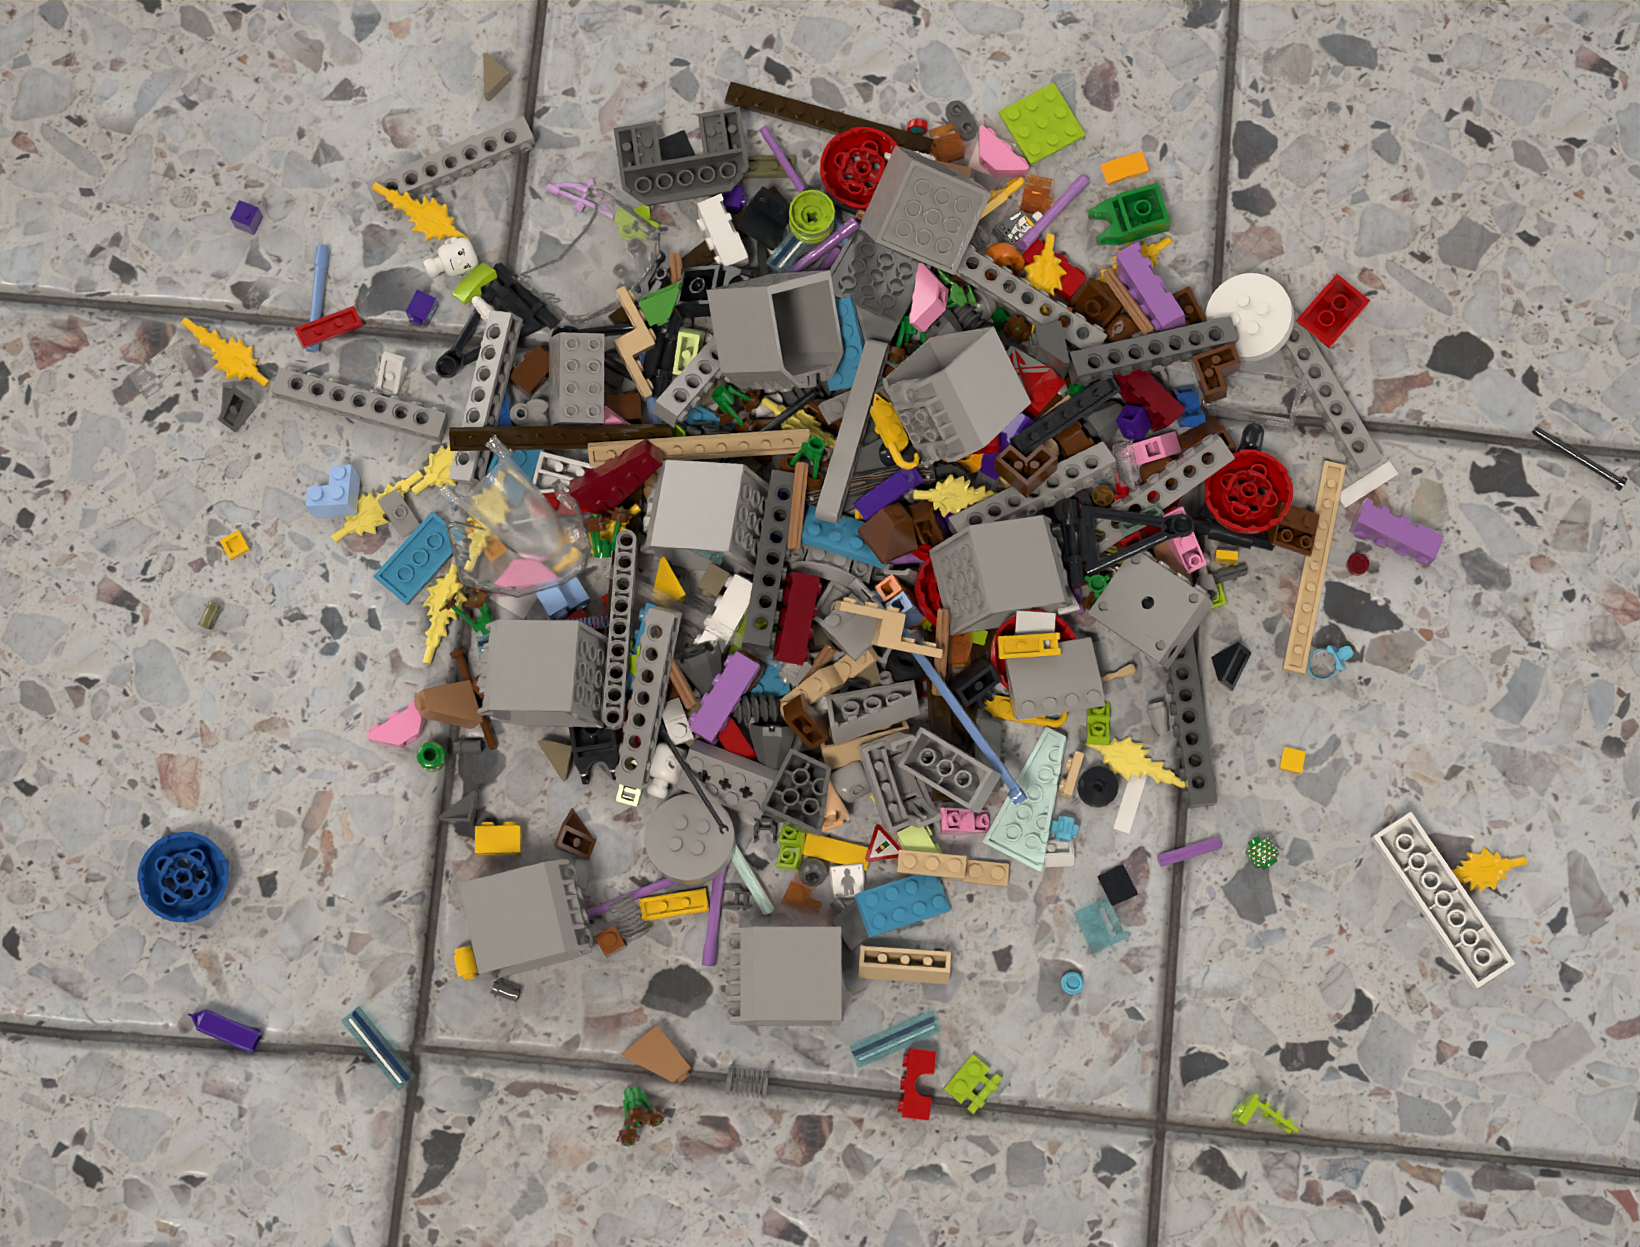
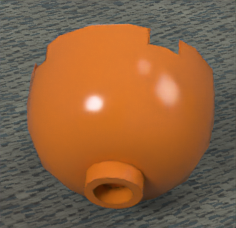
[982,242,1025,281]

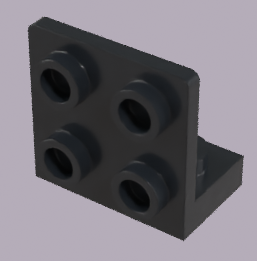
[738,186,790,251]

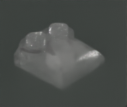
[1109,440,1141,487]

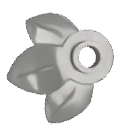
[510,399,550,426]

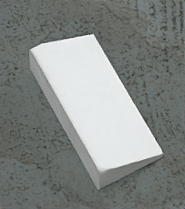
[1044,838,1075,867]

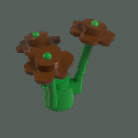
[991,307,1032,351]

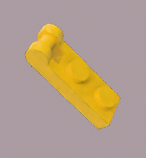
[997,633,1061,659]

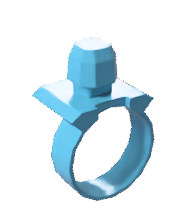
[1307,645,1354,680]

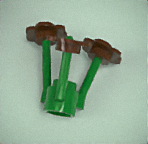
[438,581,495,635]

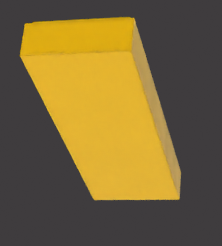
[803,834,869,871]
[639,888,709,922]

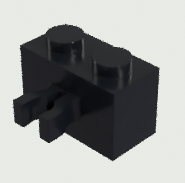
[945,658,1001,709]

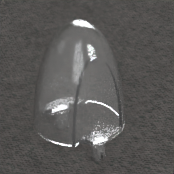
[438,436,564,561]

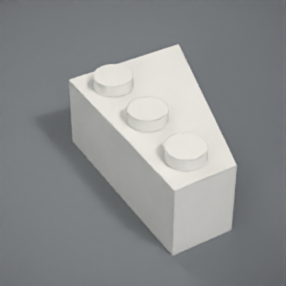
[696,194,749,268]
[529,451,599,495]

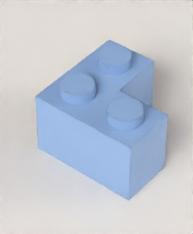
[306,464,361,518]
[536,576,591,620]

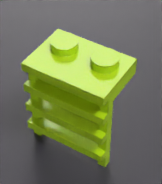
[1231,1093,1299,1134]

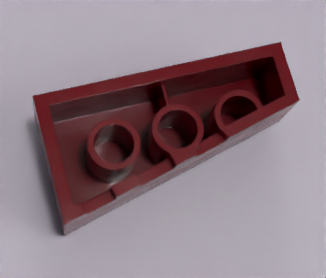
[1109,354,1186,433]
[569,439,662,518]
[772,572,822,666]

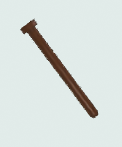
[450,648,497,750]

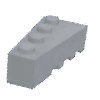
[826,680,920,745]

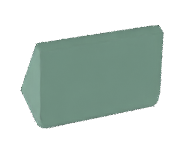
[1118,504,1165,537]

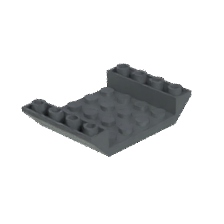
[830,222,934,347]

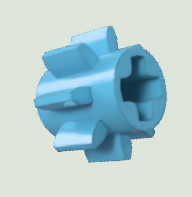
[1050,816,1079,843]

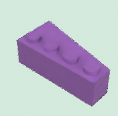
[1115,242,1185,332]
[1349,498,1444,565]
[688,651,760,746]

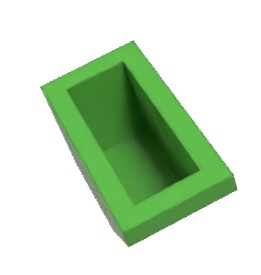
[639,281,683,326]

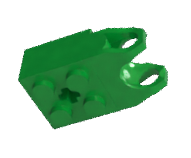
[1087,183,1170,246]

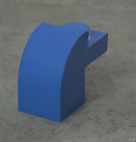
[1172,385,1206,428]

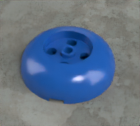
[137,832,229,923]

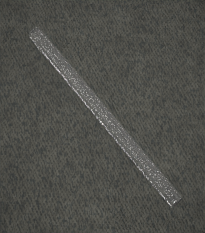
[602,563,800,677]

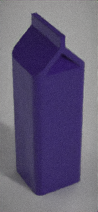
[979,413,1034,481]
[853,468,924,522]
[188,1009,263,1054]

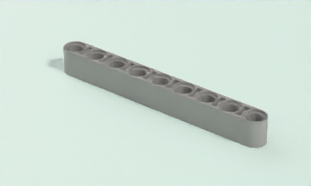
[815,339,889,524]
[602,530,638,730]

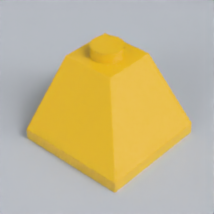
[651,557,687,608]

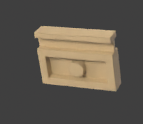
[1058,751,1084,800]

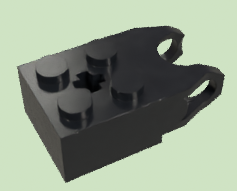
[675,265,756,318]
[569,713,621,785]

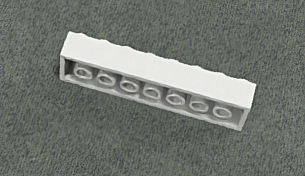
[1371,812,1515,989]

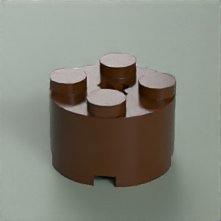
[1052,420,1095,463]

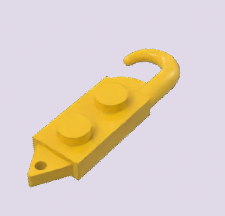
[980,176,1024,219]
[869,394,920,469]
[982,695,1068,728]

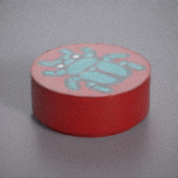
[907,118,928,135]

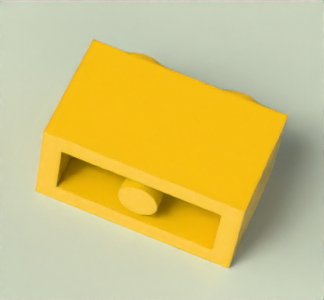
[475,822,522,856]

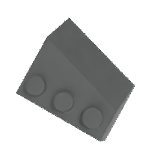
[760,748,831,837]

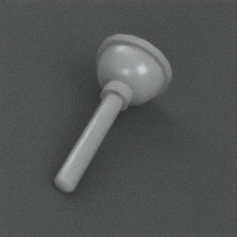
[971,285,1014,321]

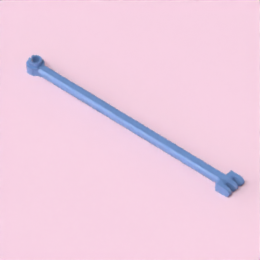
[871,590,1028,805]

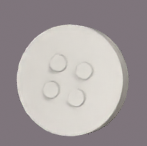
[1206,273,1294,361]

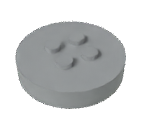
[644,794,736,885]

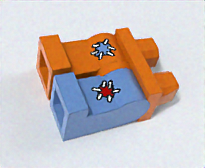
[875,574,927,630]

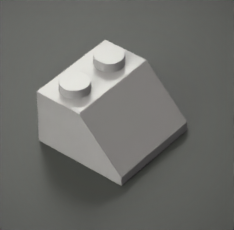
[819,594,877,662]

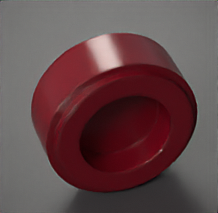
[1346,553,1369,576]

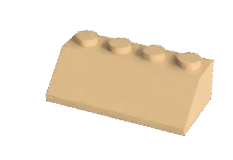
[819,720,910,769]

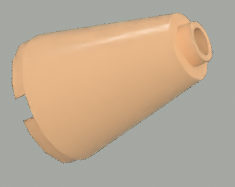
[822,779,850,832]

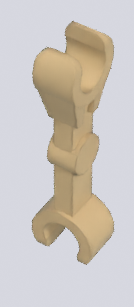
[1101,664,1136,683]

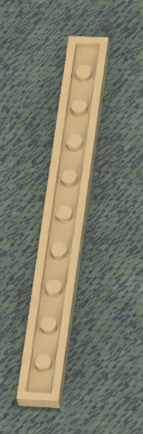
[588,429,810,467]
[1282,461,1346,675]

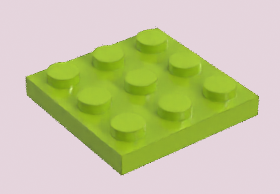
[998,82,1086,167]

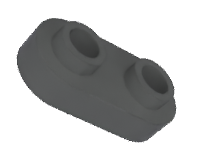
[945,101,977,141]

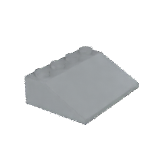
[1005,637,1105,720]

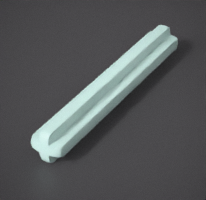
[731,845,774,916]

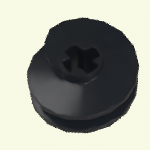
[1077,766,1119,808]

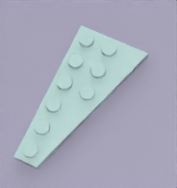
[983,727,1067,874]

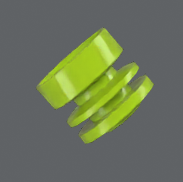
[789,190,835,244]

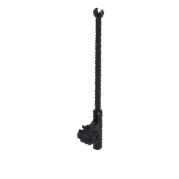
[643,695,729,834]

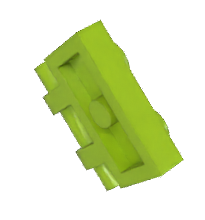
[943,1054,1002,1114]

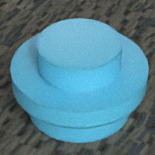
[1061,972,1084,995]

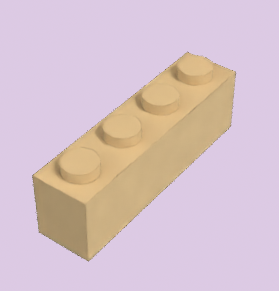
[858,946,951,984]

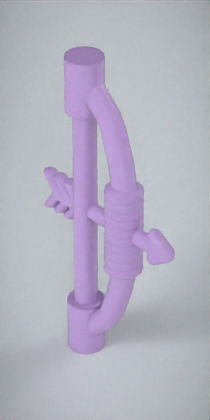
[546,178,618,219]

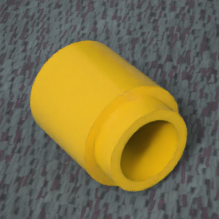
[453,946,479,981]

